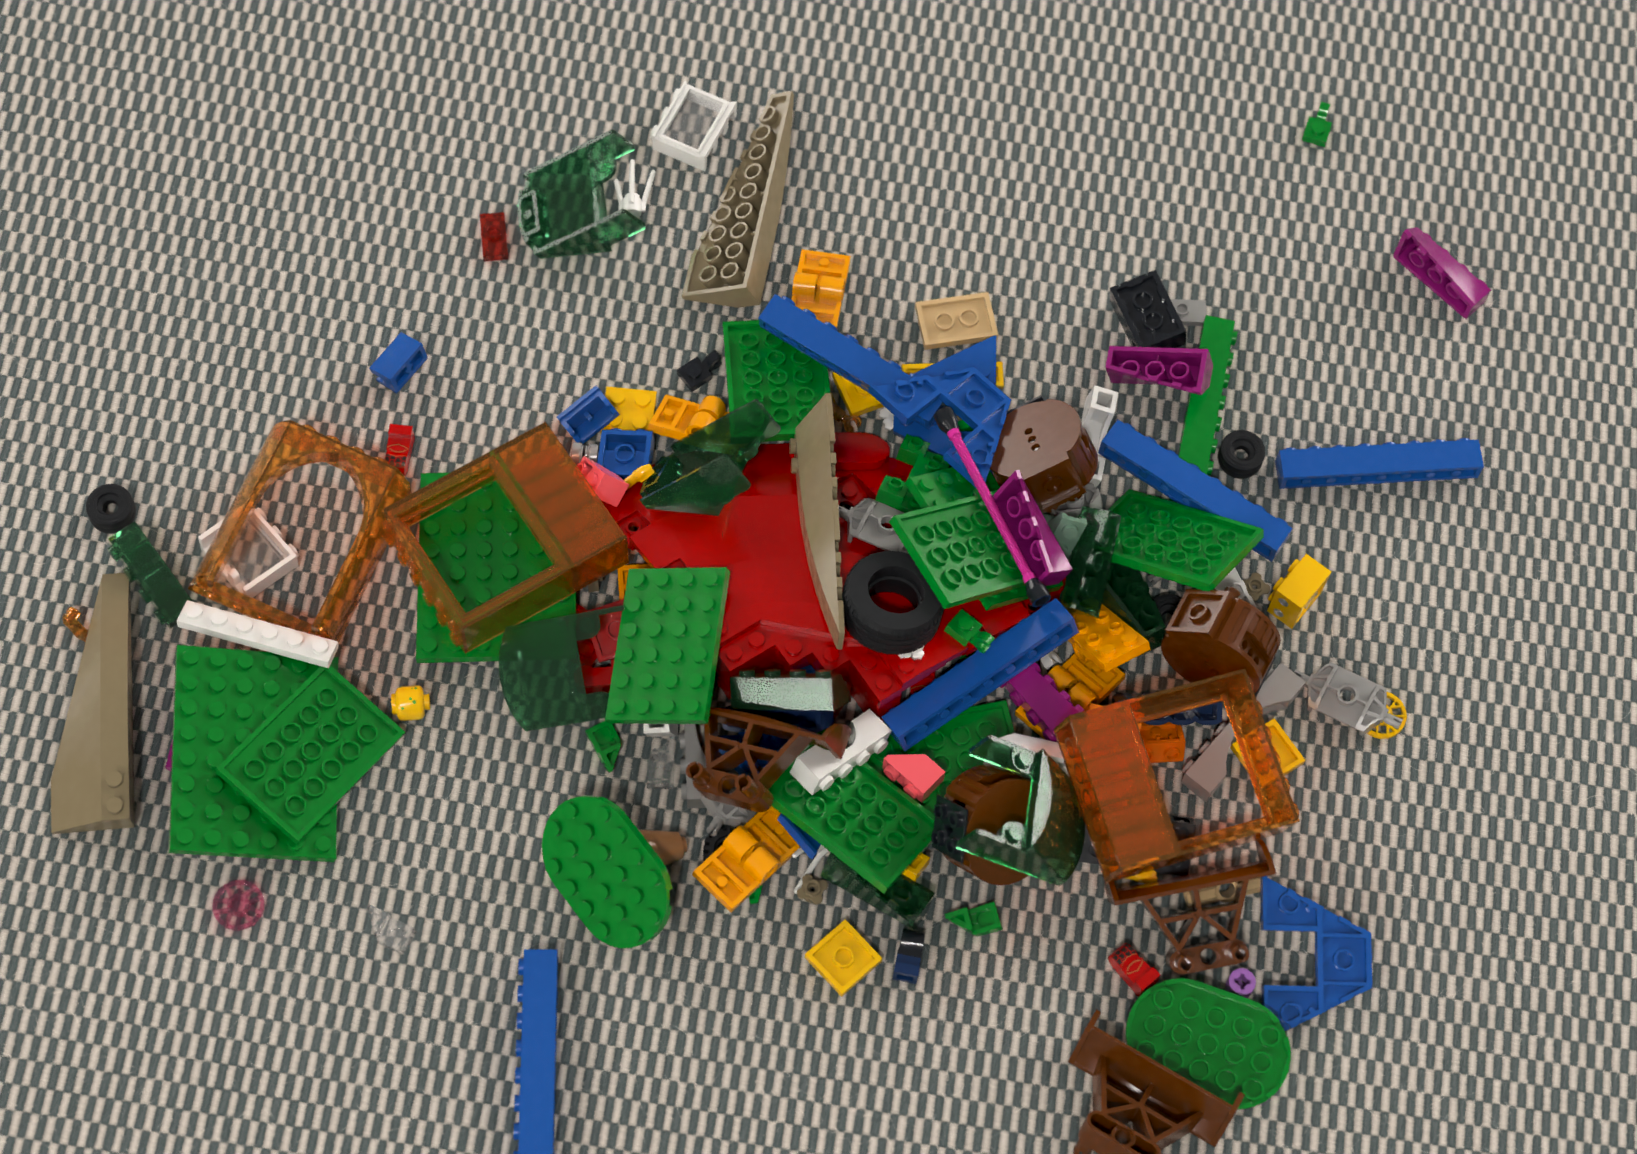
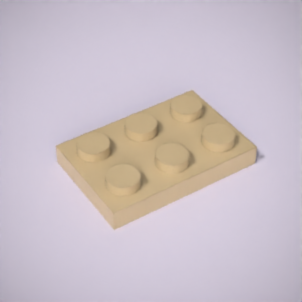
[915,292,998,350]

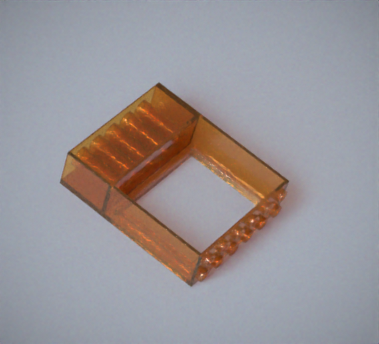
[380,422,629,654]
[1053,668,1300,883]

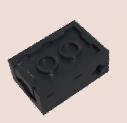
[1110,270,1186,348]

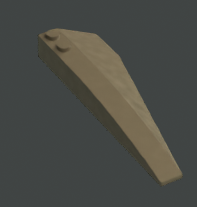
[789,393,845,649]
[51,572,135,834]

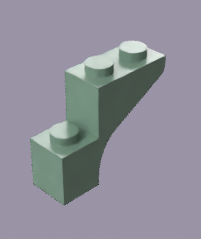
[1043,512,1087,560]

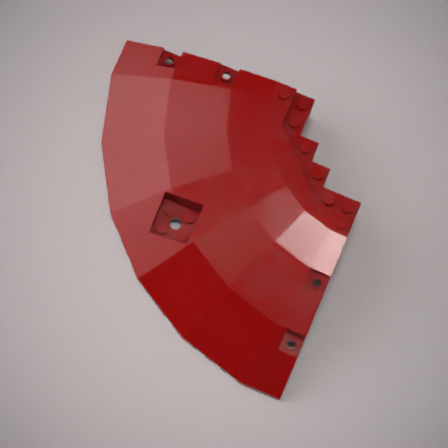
[589,443,1090,722]

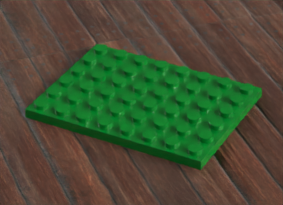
[416,470,576,663]
[168,645,338,862]

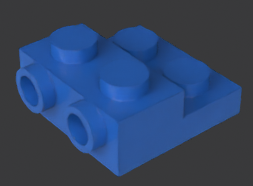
[597,428,655,481]

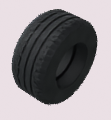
[842,551,944,655]

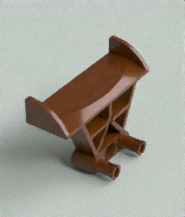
[686,695,851,812]
[1102,839,1276,974]
[1068,1010,1245,1154]

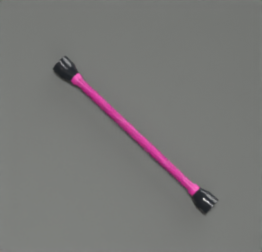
[933,407,1051,607]

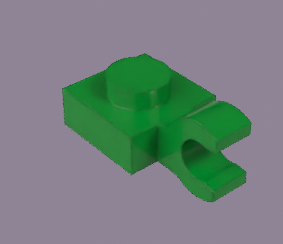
[1302,101,1332,147]
[944,609,995,654]

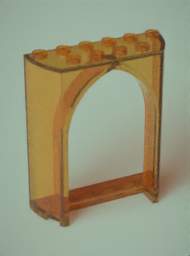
[188,420,412,644]

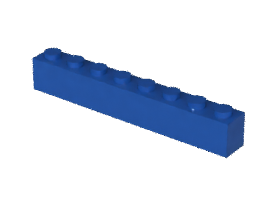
[758,294,946,430]
[1098,420,1293,562]
[1275,438,1484,489]
[882,598,1079,752]
[513,949,558,1154]

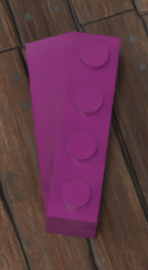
[1393,227,1491,319]
[1105,346,1213,395]
[992,470,1073,586]
[1000,662,1085,745]

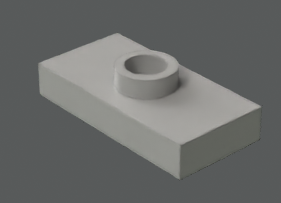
[1171,299,1206,326]

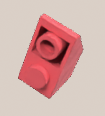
[572,456,629,507]
[882,754,945,803]

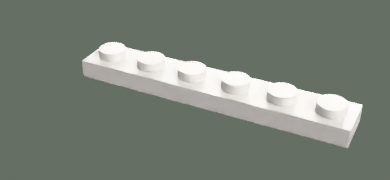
[177,600,338,668]

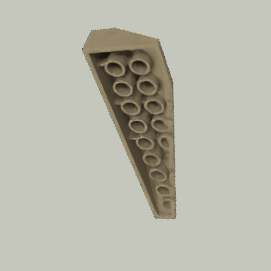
[681,91,794,308]

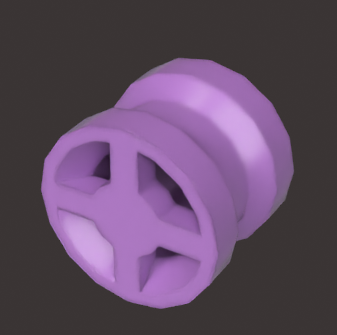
[1225,968,1256,998]

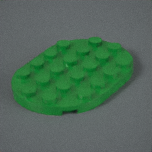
[542,795,672,948]
[1125,978,1291,1110]

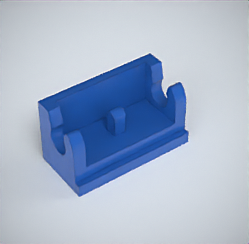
[369,332,428,394]
[557,385,620,444]

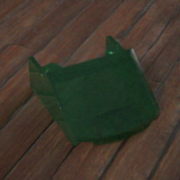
[517,129,646,259]
[640,399,781,516]
[499,605,625,731]
[955,735,1085,886]

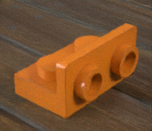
[1135,722,1186,764]

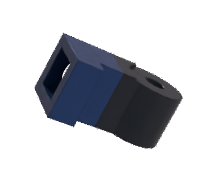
[892,928,925,984]

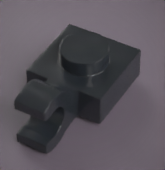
[677,350,722,392]

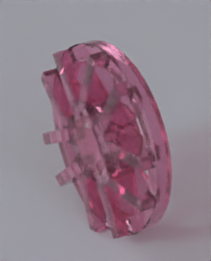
[212,880,265,931]

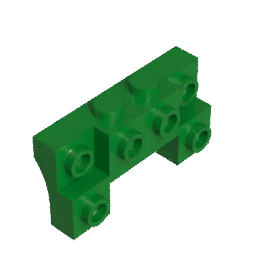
[875,434,950,513]

